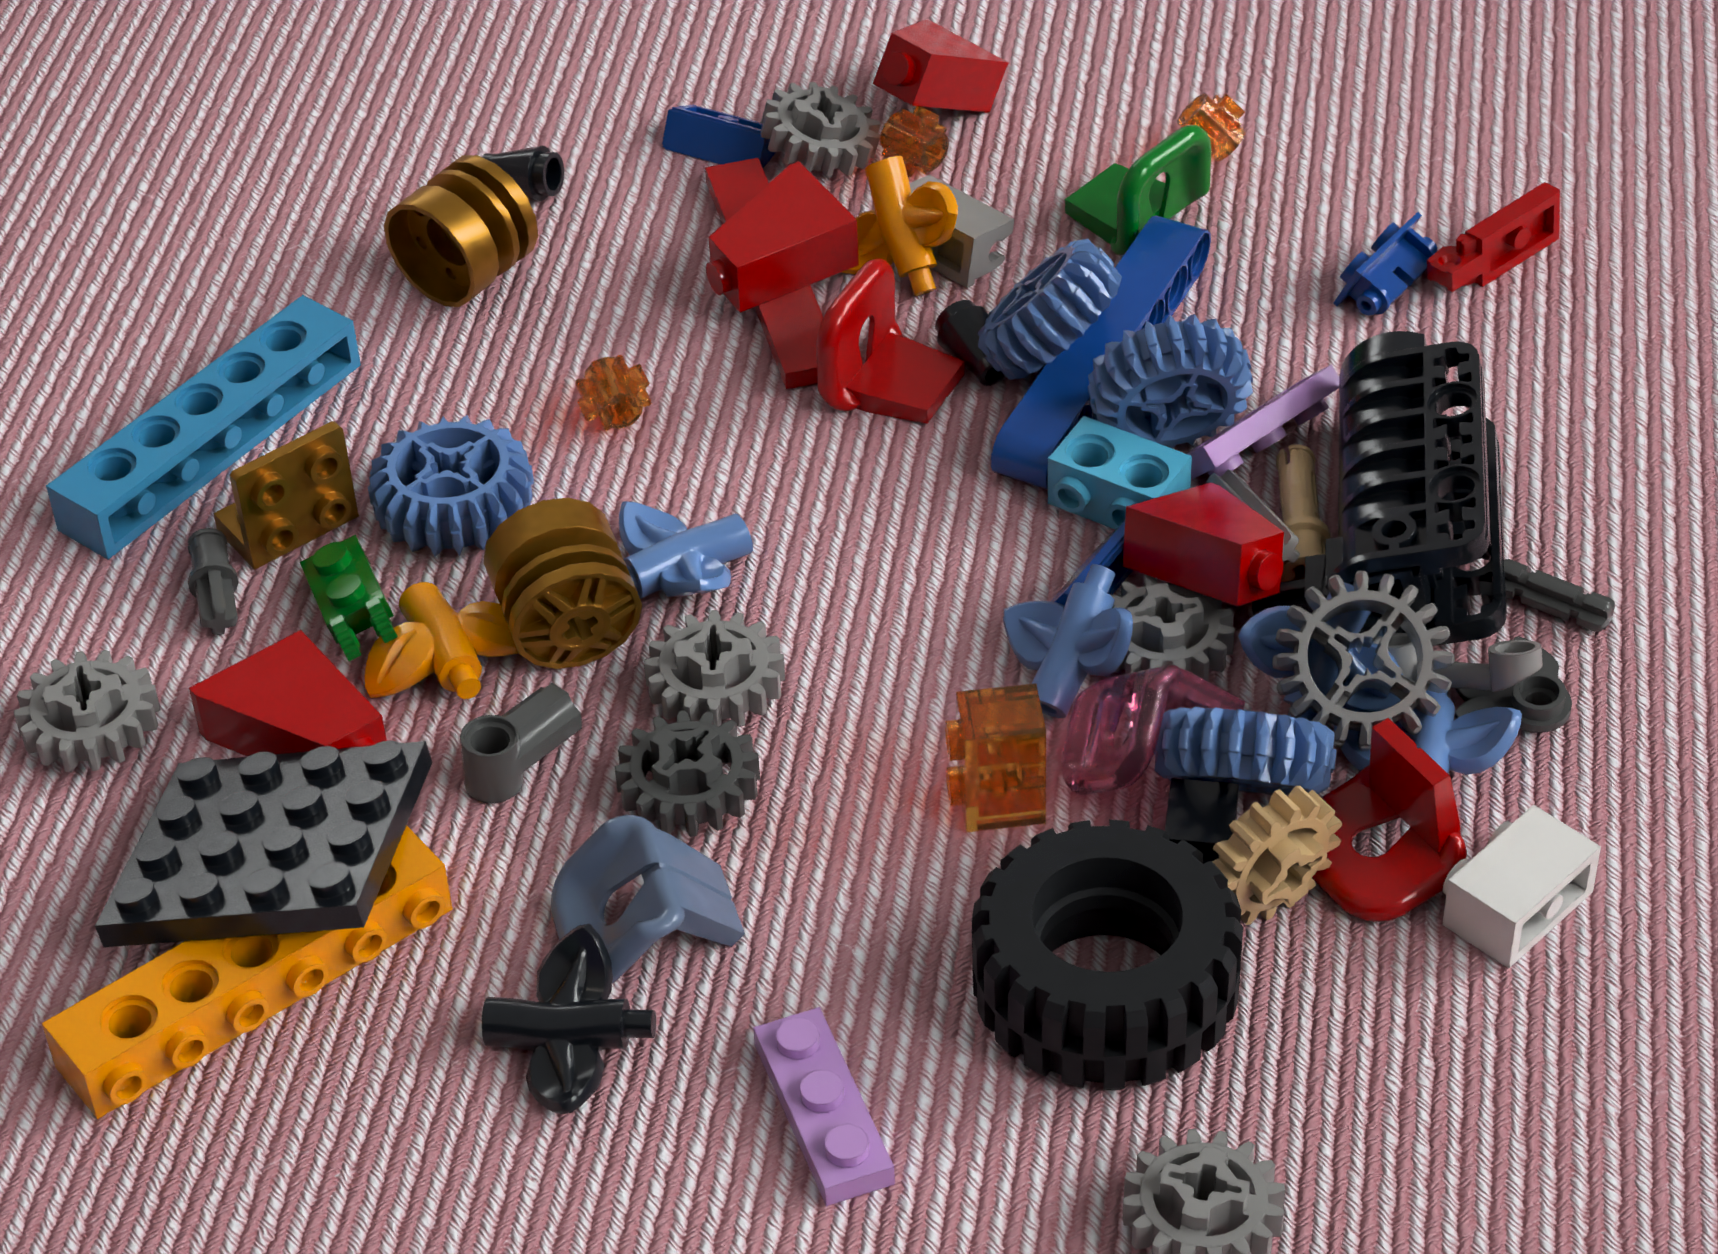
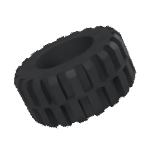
[972,819,1243,1090]

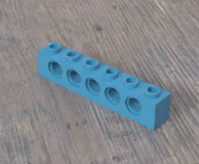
[46,295,361,560]

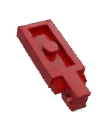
[1427,182,1560,292]

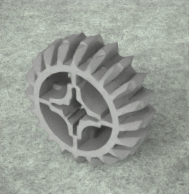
[1272,571,1455,751]

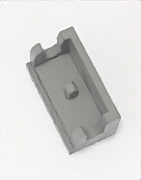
[909,175,1014,288]

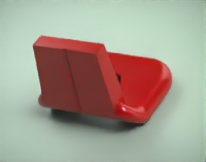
[816,258,965,424]
[1312,718,1467,922]

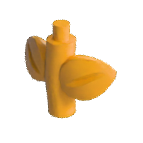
[843,156,958,296]
[364,582,518,699]

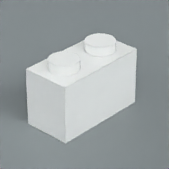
[1442,804,1601,969]

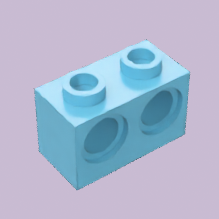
[1048,416,1192,530]

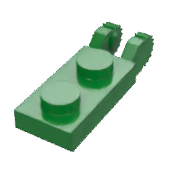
[300,535,398,661]

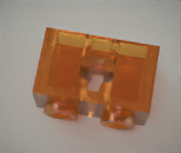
[945,683,1046,832]

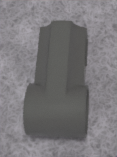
[460,683,582,803]

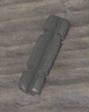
[1504,559,1615,632]

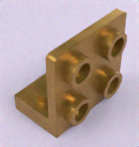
[213,421,359,570]

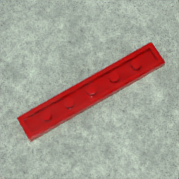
[705,158,824,389]

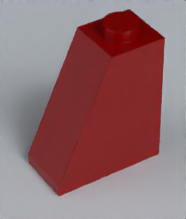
[873,20,1009,112]
[706,161,859,313]
[1123,482,1284,606]
[189,630,387,757]

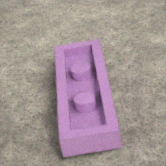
[1186,364,1339,480]
[753,1007,895,1206]

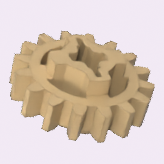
[1212,786,1342,925]

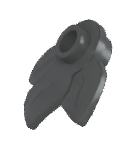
[1455,636,1572,733]

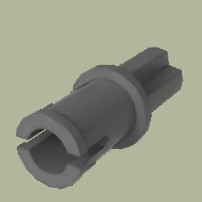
[188,528,239,635]

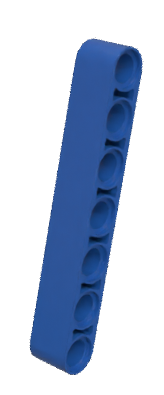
[991,215,1211,489]

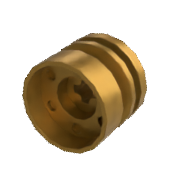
[384,155,538,307]
[483,498,642,669]

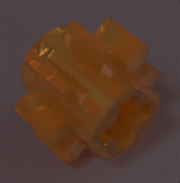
[1177,93,1245,161]
[880,106,949,178]
[575,355,652,430]

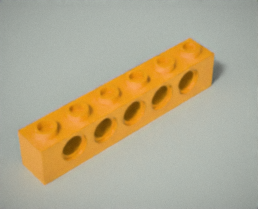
[42,825,453,1119]

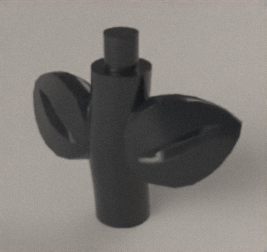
[482,924,656,1114]

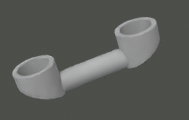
[1373,633,1543,692]

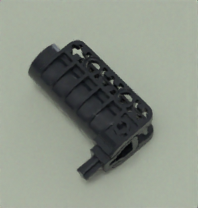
[1252,331,1507,645]

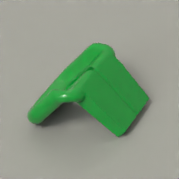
[1065,125,1211,256]

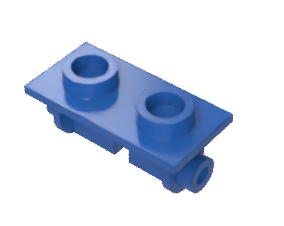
[1333,212,1437,316]

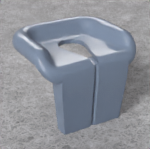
[551,815,745,984]

